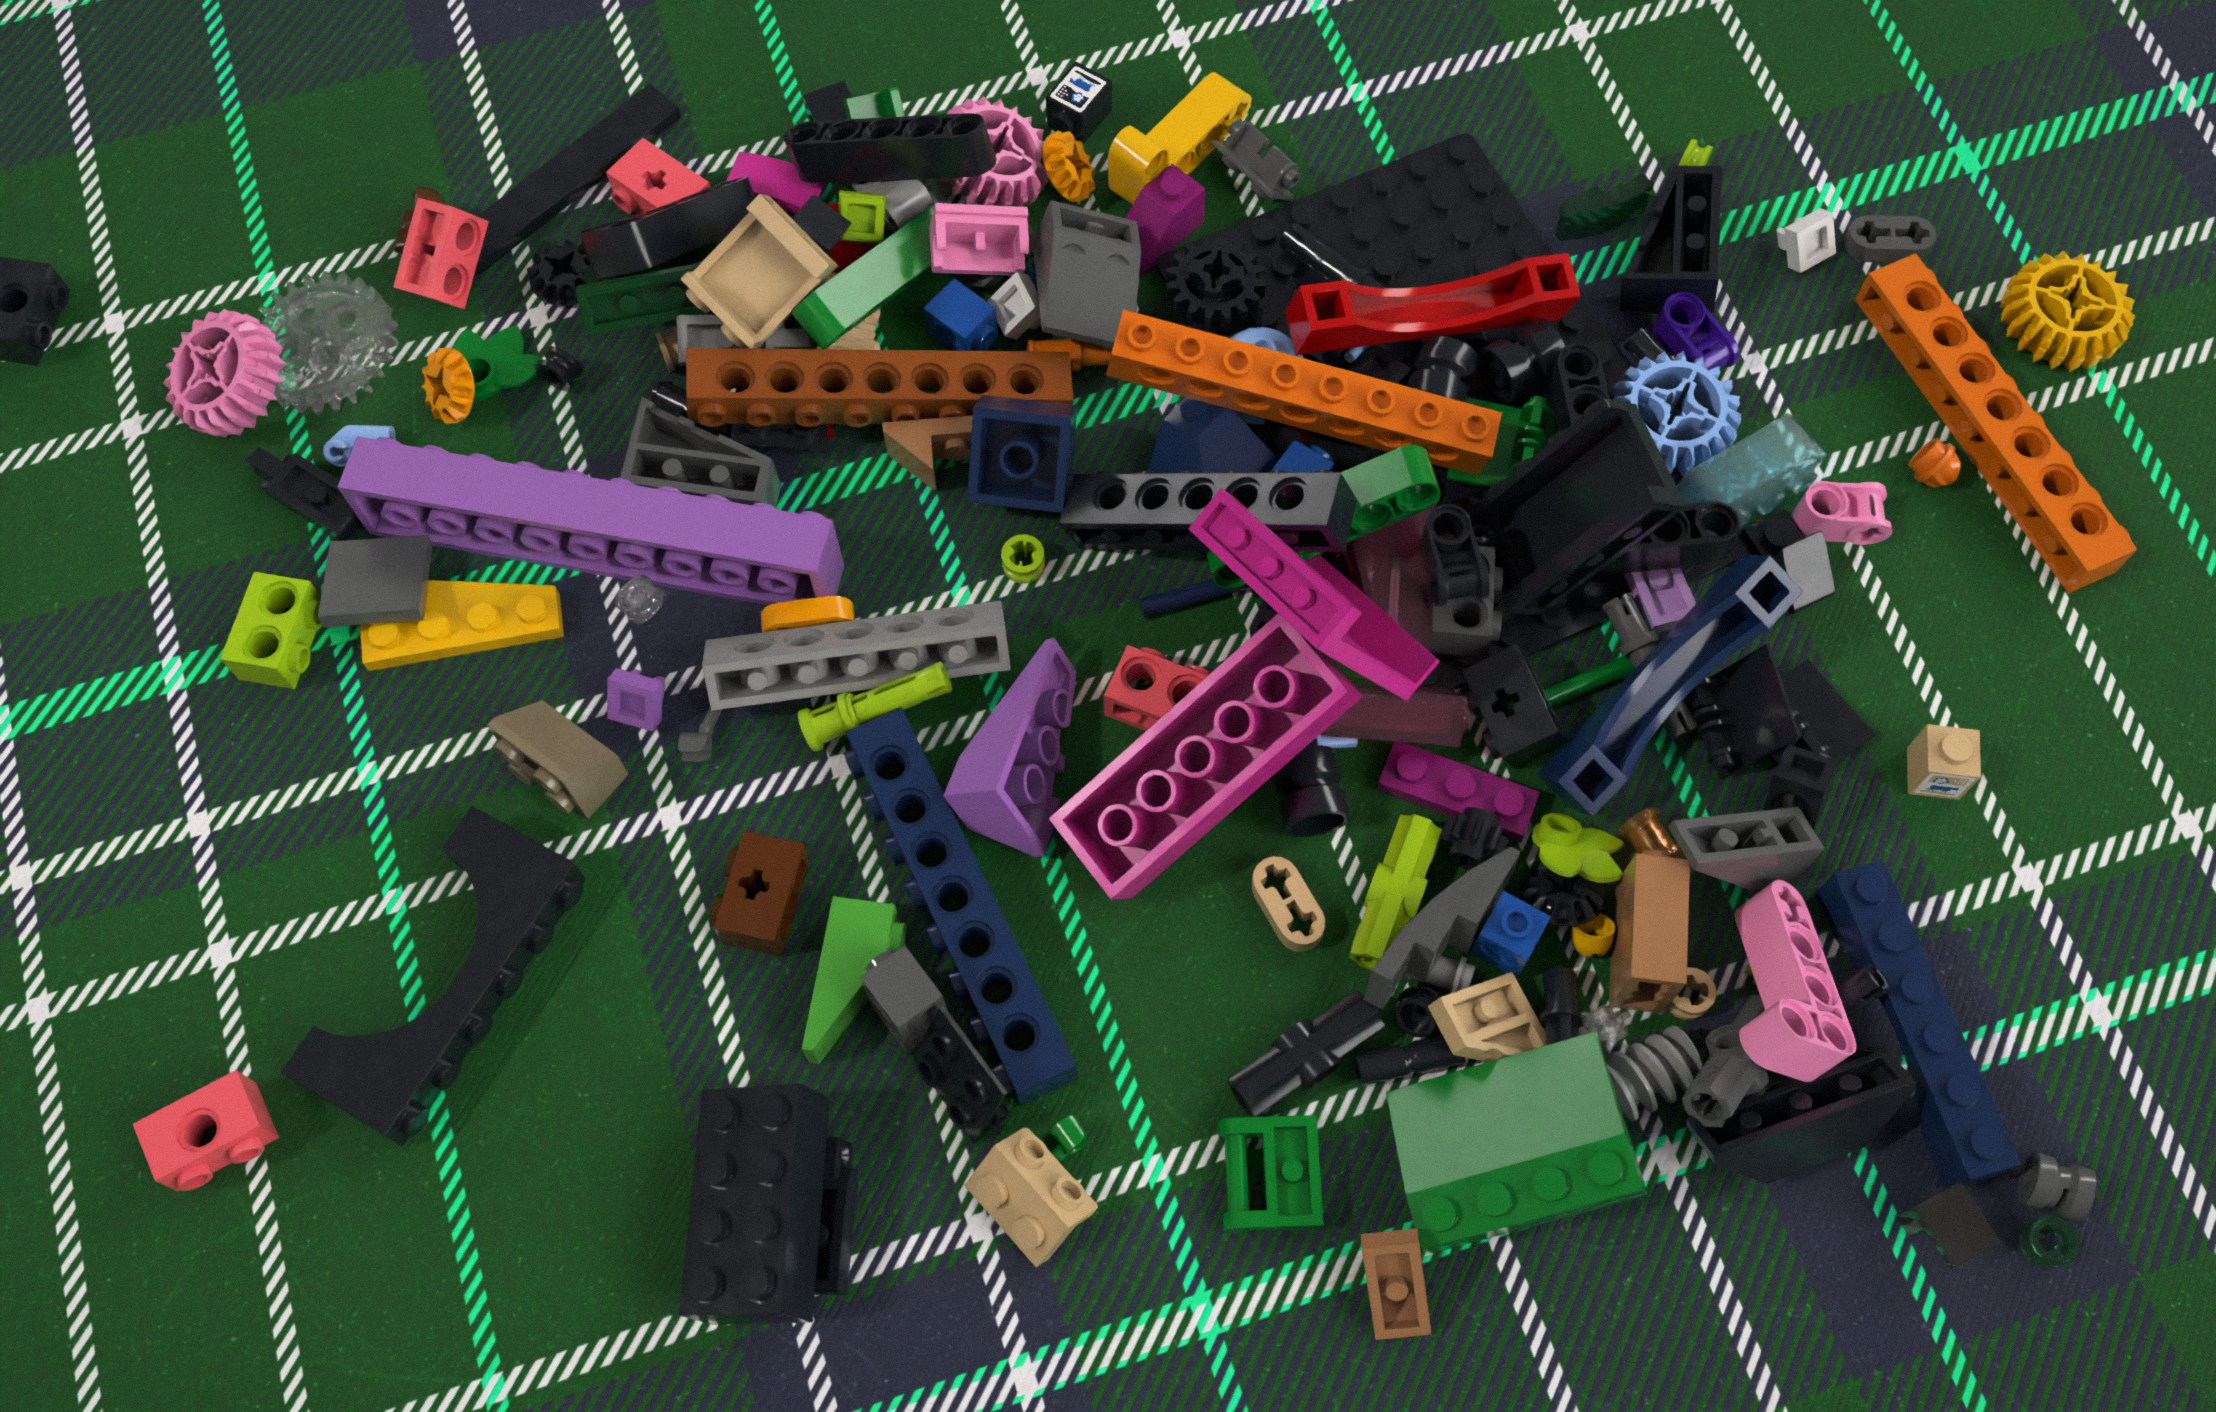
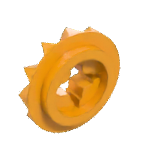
[1043,130,1096,202]
[421,348,475,424]

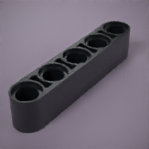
[783,113,997,183]

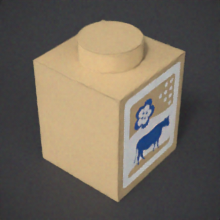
[1907,724,1981,800]

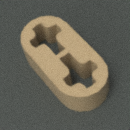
[1251,856,1325,952]

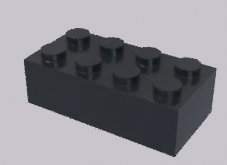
[679,1084,830,1325]

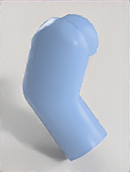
[323,425,396,467]

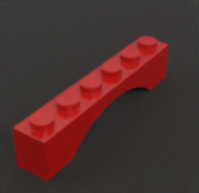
[1285,253,1581,355]

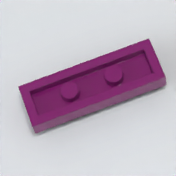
[1377,739,1540,843]

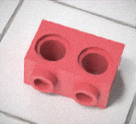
[393,198,489,310]
[1104,645,1211,731]

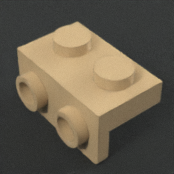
[964,1128,1098,1267]

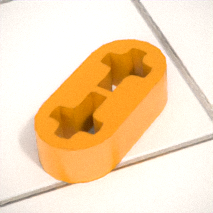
[761,596,855,632]

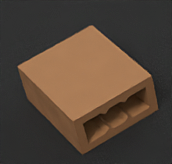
[1608,850,1690,1014]

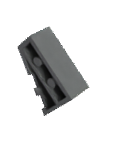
[620,397,781,507]

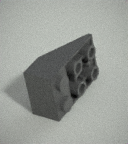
[1033,200,1141,348]

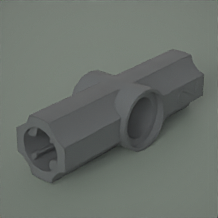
[1682,996,1769,1128]

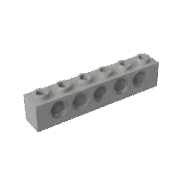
[702,600,1011,711]

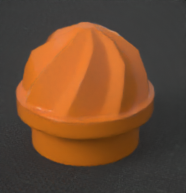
[1908,438,1961,488]

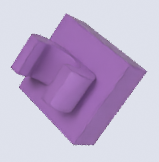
[607,668,665,732]

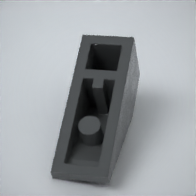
[1668,807,1824,891]

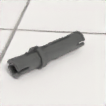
[1602,592,1699,740]

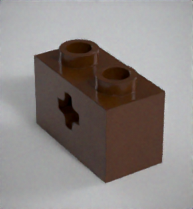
[710,831,810,957]

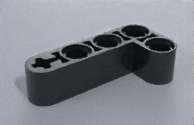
[579,176,755,279]

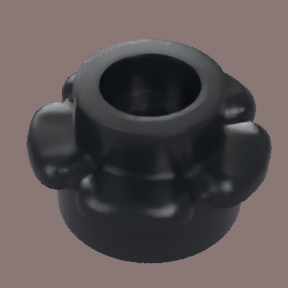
[1395,986,1440,1037]

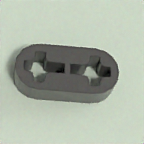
[1843,215,1936,263]

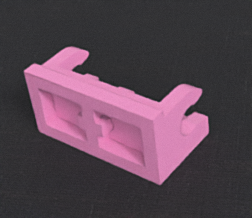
[929,203,1029,276]

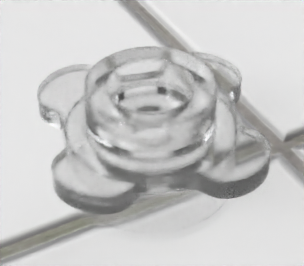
[1578,1005,1631,1047]

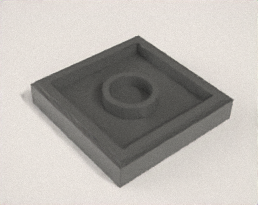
[318,535,433,627]

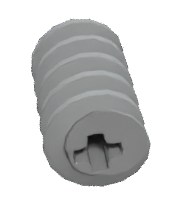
[1606,1025,1703,1122]

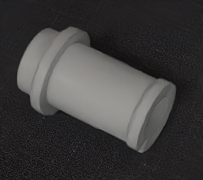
[1405,955,1476,994]

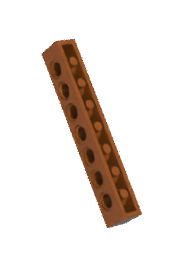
[686,348,1074,427]

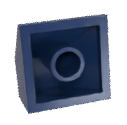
[1147,397,1277,474]

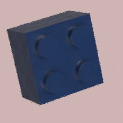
[967,395,1078,513]

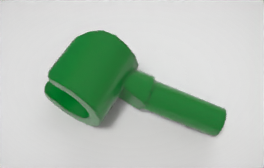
[1050,1115,1087,1162]

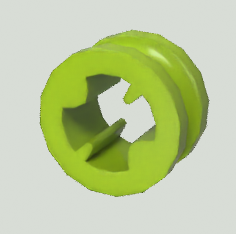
[1679,138,1714,166]
[1001,534,1045,584]

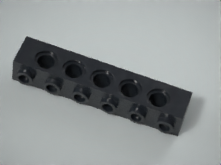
[1059,470,1358,552]

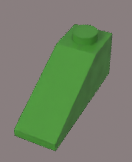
[802,896,906,1064]

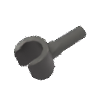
[678,707,723,762]

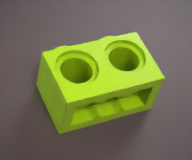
[220,572,322,689]

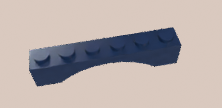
[1537,554,1804,817]
[1815,859,2022,1192]

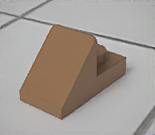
[882,415,973,490]
[1360,1228,1432,1340]

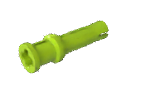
[798,661,952,752]

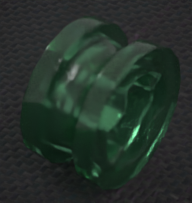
[2020,1215,2081,1270]

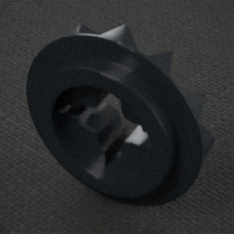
[527,239,590,306]
[1519,867,1604,926]

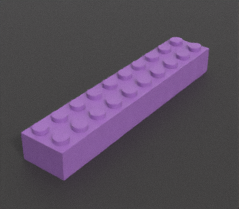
[338,437,844,605]

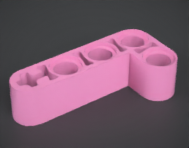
[1734,879,1857,1082]

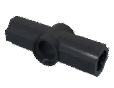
[1227,990,1385,1117]

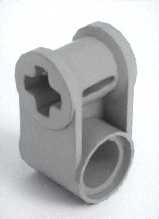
[852,179,933,233]

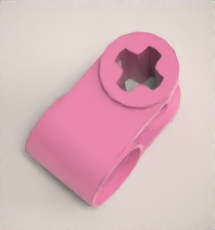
[1790,481,1893,545]

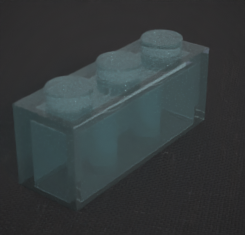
[1677,413,1827,536]

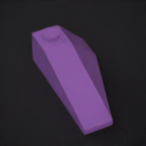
[943,638,1077,857]

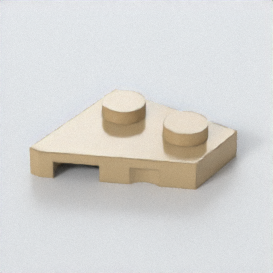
[1428,972,1546,1062]

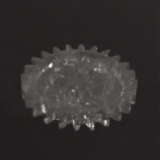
[258,271,399,415]

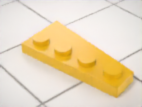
[360,580,564,671]

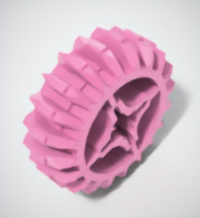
[940,96,1048,207]
[163,309,286,438]

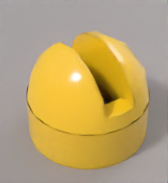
[1571,913,1615,957]

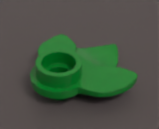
[452,325,541,400]

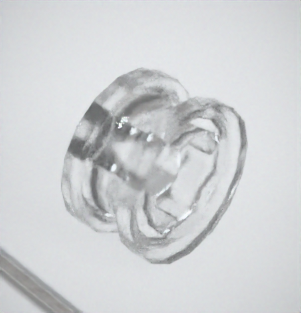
[615,574,665,624]

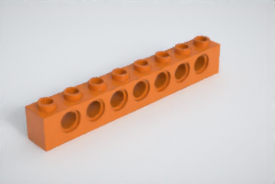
[1855,253,2137,594]
[1106,309,1502,476]

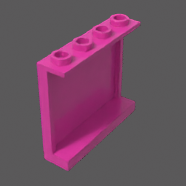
[1189,488,1440,701]

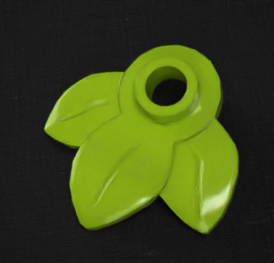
[1531,813,1624,883]

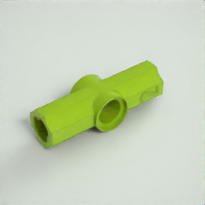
[1349,814,1442,971]

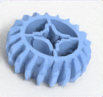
[1611,350,1741,478]

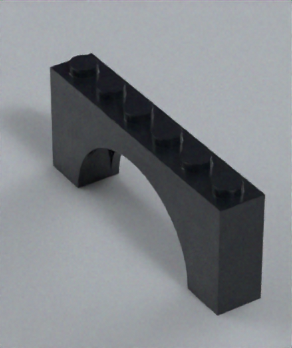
[281,806,586,1146]

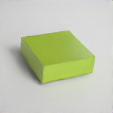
[838,190,886,243]

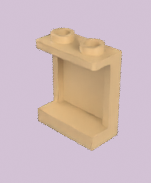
[681,194,838,349]

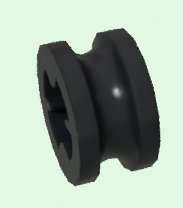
[534,346,583,392]

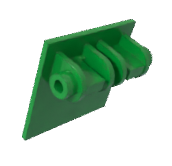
[1447,396,1557,488]

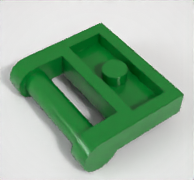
[1218,1115,1324,1234]

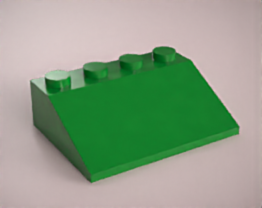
[1386,1031,1648,1253]

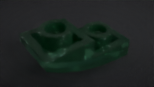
[1555,173,1654,241]

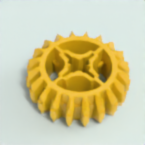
[1999,251,2135,372]

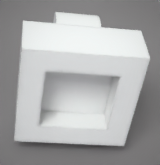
[1777,208,1836,273]
[987,271,1041,340]

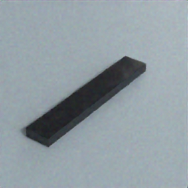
[475,83,681,275]

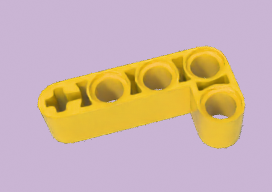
[1108,72,1252,204]

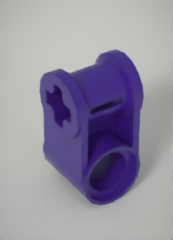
[1652,292,1740,371]

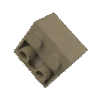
[487,700,629,819]

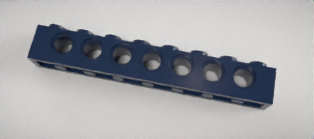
[843,707,1077,1106]

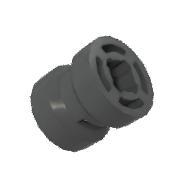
[2018,1151,2096,1223]

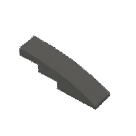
[1364,847,1520,1010]

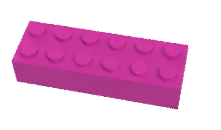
[1049,614,1363,900]

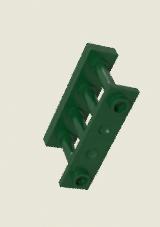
[575,241,722,336]

